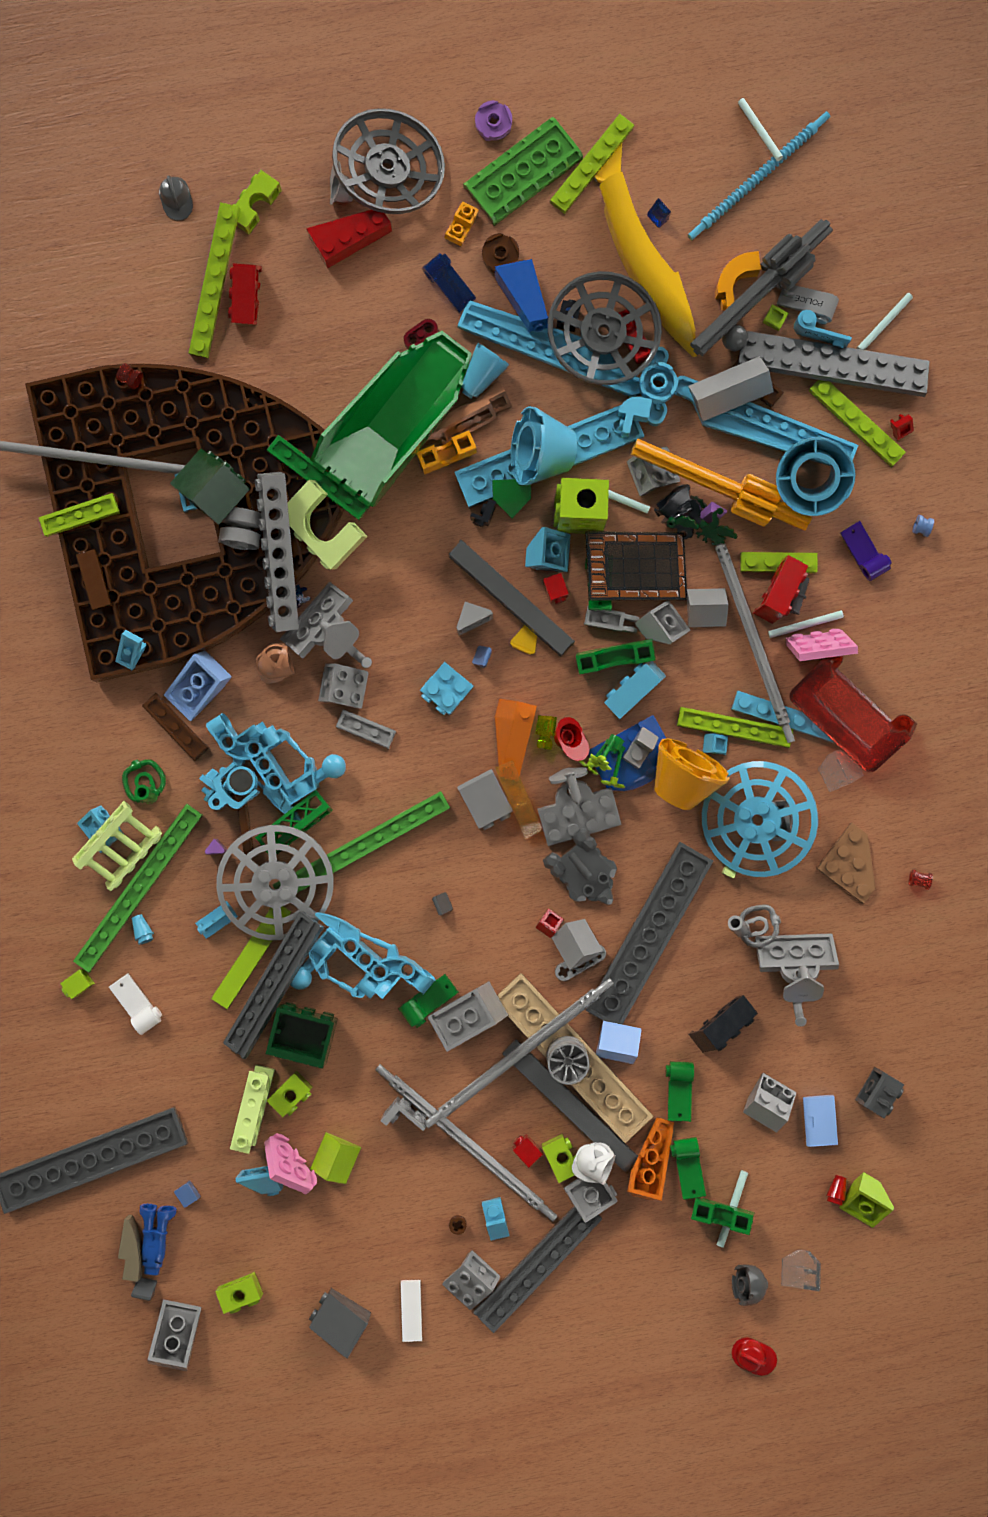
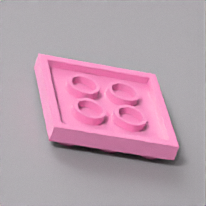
[786,629,858,661]

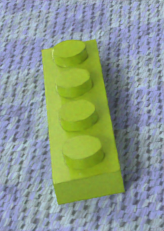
[38,493,120,537]
[740,552,817,573]

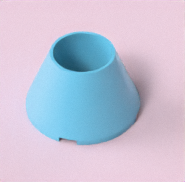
[511,406,577,486]
[776,437,855,516]

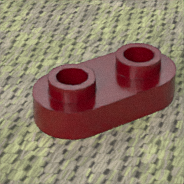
[403,319,438,349]

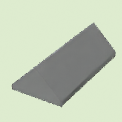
[688,356,774,422]

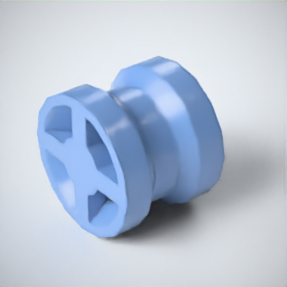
[912,515,934,537]

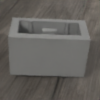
[743,1073,797,1132]

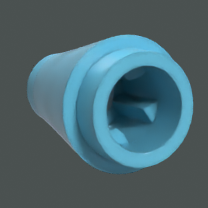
[131,914,154,945]

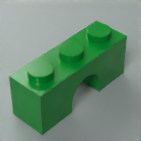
[691,1197,755,1235]

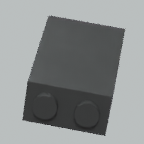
[309,1288,371,1359]

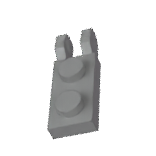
[584,606,639,634]

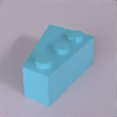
[604,661,666,719]

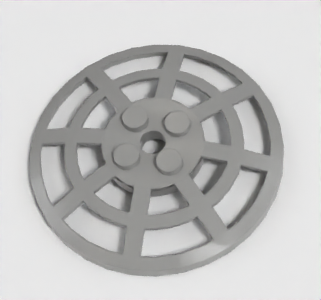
[216,825,333,940]

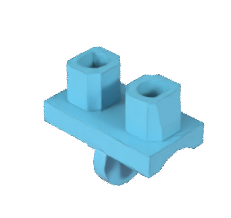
[199,769,232,803]

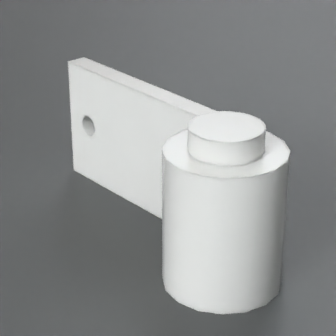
[109,973,162,1035]

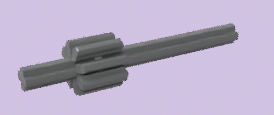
[690,219,833,356]

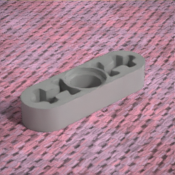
[555,945,606,981]

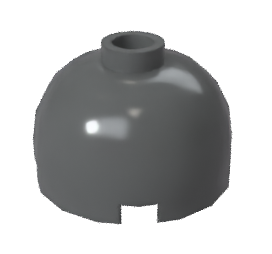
[732,1264,768,1306]

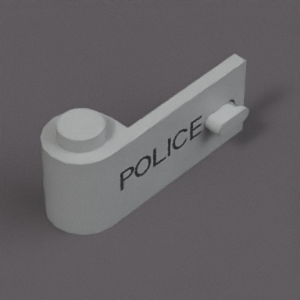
[777,285,839,324]

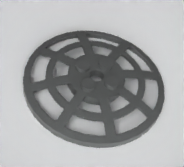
[332,108,445,214]
[547,271,662,385]

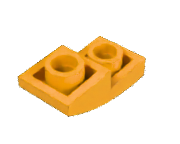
[444,201,479,246]

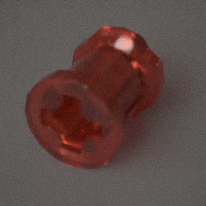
[908,869,933,890]

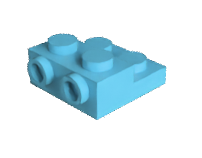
[420,662,474,716]

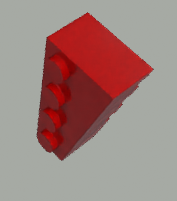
[306,209,392,269]

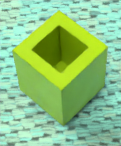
[60,969,95,999]

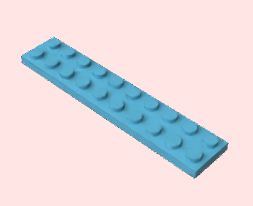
[454,405,644,508]

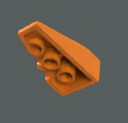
[495,699,537,782]
[627,1118,674,1201]

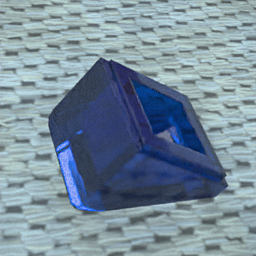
[647,198,671,228]

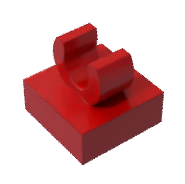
[890,414,914,441]

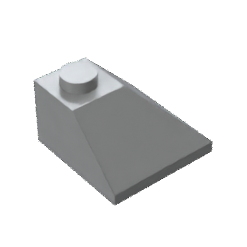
[635,600,691,644]

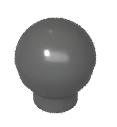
[722,324,748,351]

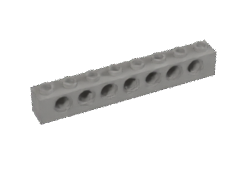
[255,472,299,632]

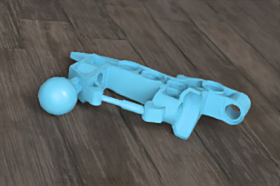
[206,713,346,821]
[290,912,436,999]

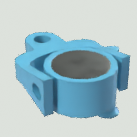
[208,762,260,810]

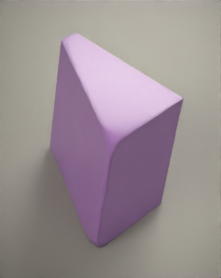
[700,502,727,523]

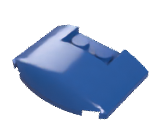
[588,715,666,791]

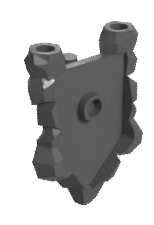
[543,828,617,905]

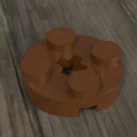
[482,233,519,273]

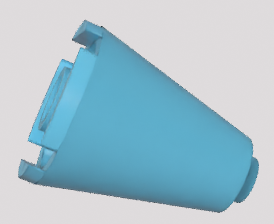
[461,343,509,399]

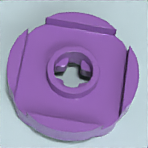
[475,100,512,141]

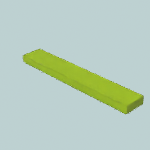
[677,707,793,748]
[211,906,292,1009]

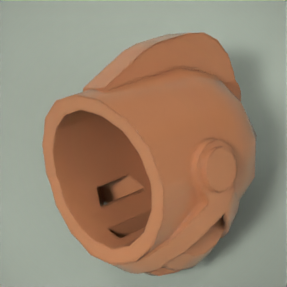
[256,643,295,683]

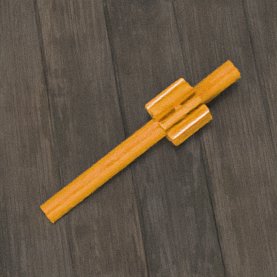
[631,438,812,531]

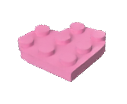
[264,1133,317,1194]

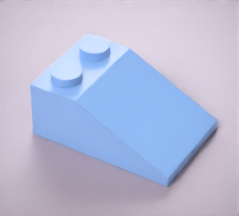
[164,651,232,721]

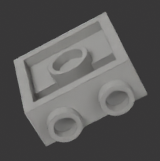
[563,1178,618,1223]

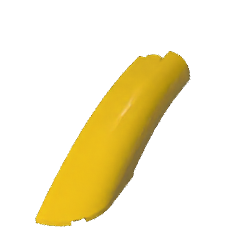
[599,172,697,357]

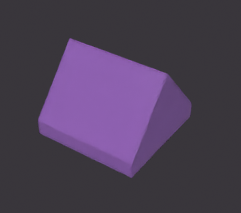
[205,839,227,855]

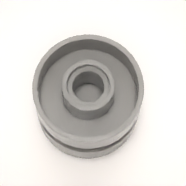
[218,507,261,550]
[547,1036,589,1085]

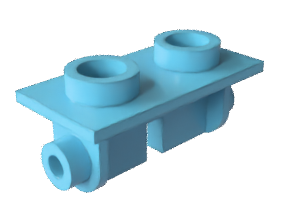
[195,901,238,939]

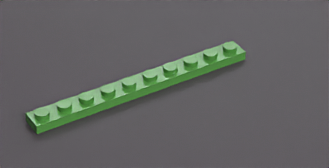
[273,791,450,893]
[73,804,203,973]

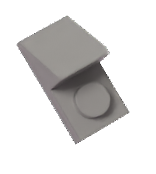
[622,727,659,769]

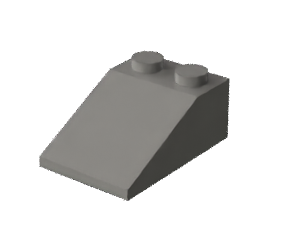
[147,1299,202,1371]

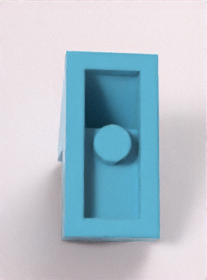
[115,630,146,670]
[482,1197,510,1241]

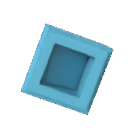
[703,734,728,755]

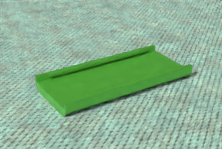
[463,117,583,226]

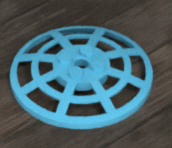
[702,761,818,877]

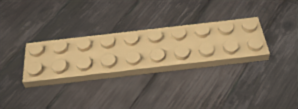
[497,973,653,1143]

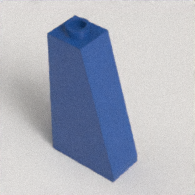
[495,259,548,332]

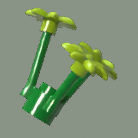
[579,734,625,788]

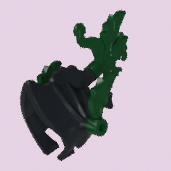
[654,484,738,546]

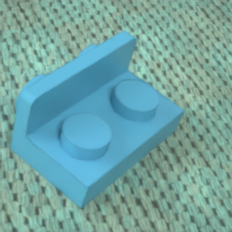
[77,806,124,853]

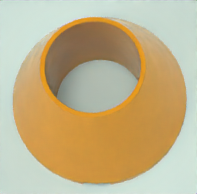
[654,738,730,810]

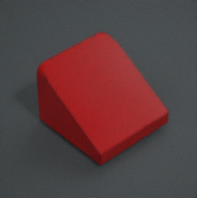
[536,908,564,938]

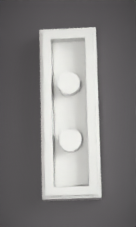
[401,1280,422,1342]

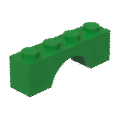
[576,639,656,675]

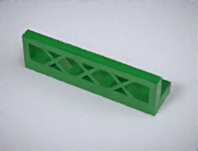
[255,790,333,855]

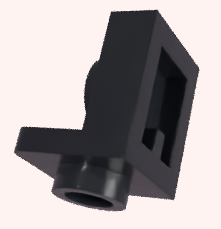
[470,499,496,527]

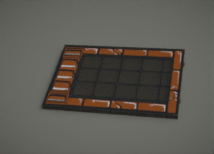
[585,531,687,601]

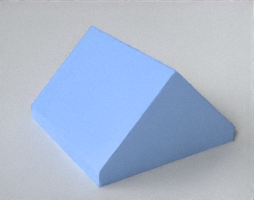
[596,1021,641,1064]

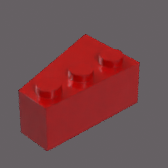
[228,263,262,324]
[753,555,808,624]

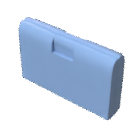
[803,1095,838,1147]

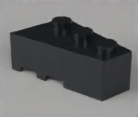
[688,995,758,1053]

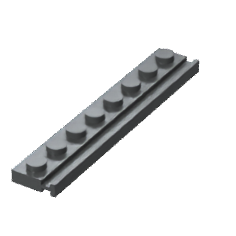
[223,911,324,1059]
[473,1206,602,1333]

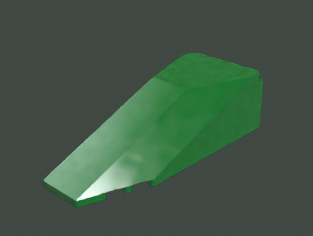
[310,331,472,508]

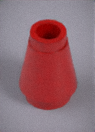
[826,1175,847,1206]

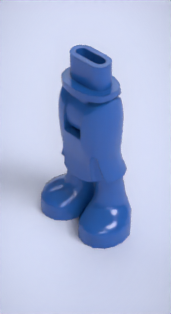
[139,1203,177,1275]

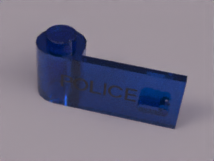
[422,253,476,313]

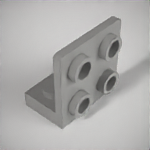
[626,447,680,496]
[318,664,368,709]
[381,1097,427,1131]
[442,1250,501,1310]

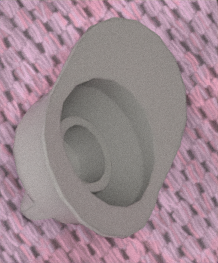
[330,161,354,205]

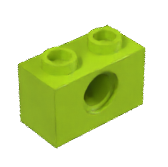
[267,1071,312,1118]
[542,1134,576,1183]
[215,1272,263,1314]

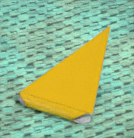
[594,143,622,183]
[510,625,537,655]

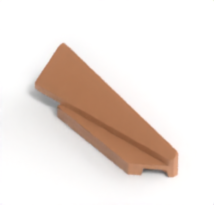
[427,382,512,444]

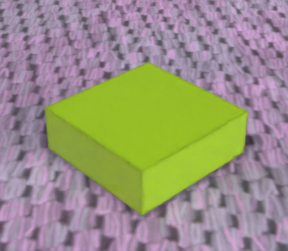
[762,304,789,331]

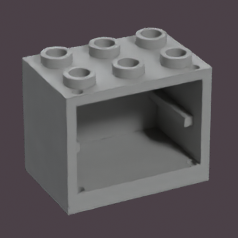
[428,981,508,1052]

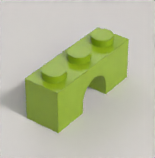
[233,170,282,235]

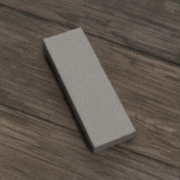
[336,709,396,749]

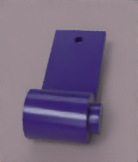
[840,521,892,581]

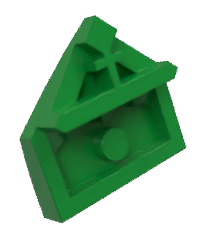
[492,479,531,519]

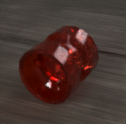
[116,363,143,390]

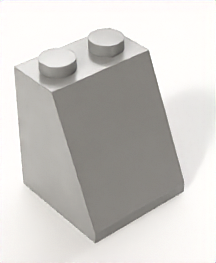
[457,769,513,830]

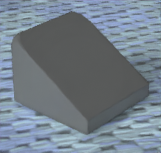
[432,892,453,915]
[131,1277,157,1301]

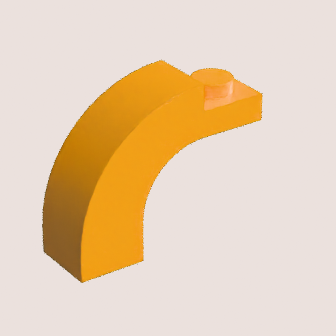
[715,251,761,311]

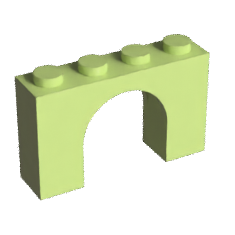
[288,480,368,570]

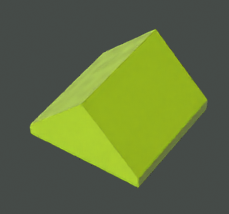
[310,1132,361,1184]

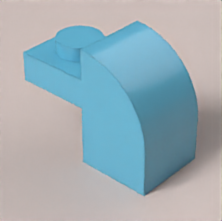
[617,397,652,438]

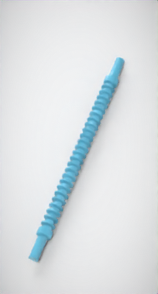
[688,111,831,240]

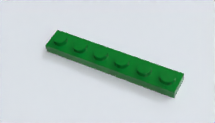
[267,435,370,521]

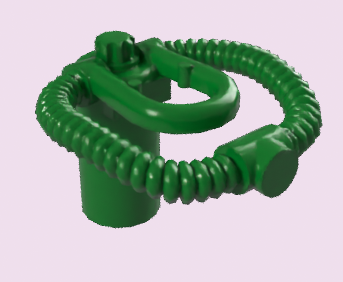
[122,759,166,804]

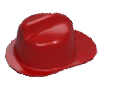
[554,717,589,761]
[732,1337,777,1376]

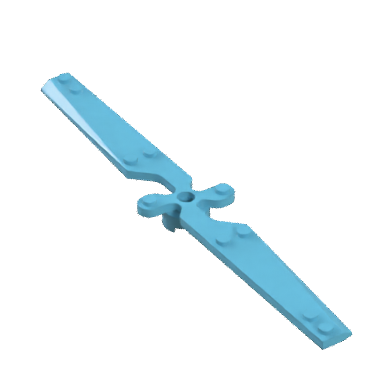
[457,301,858,466]

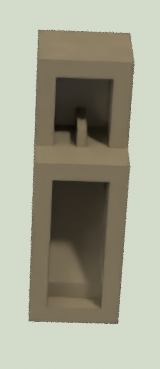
[118,1215,143,1282]

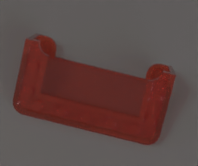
[789,656,917,772]

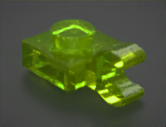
[535,715,557,750]

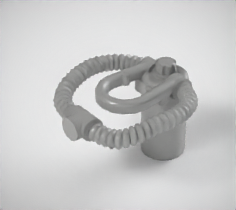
[728,904,781,948]

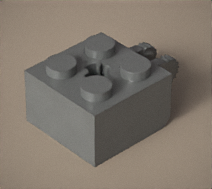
[855,1067,904,1118]

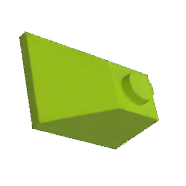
[839,1172,894,1228]

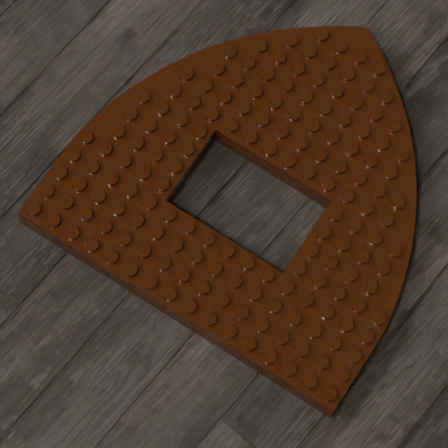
[25,364,344,683]

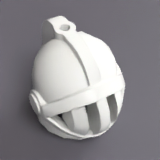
[572,1142,616,1185]

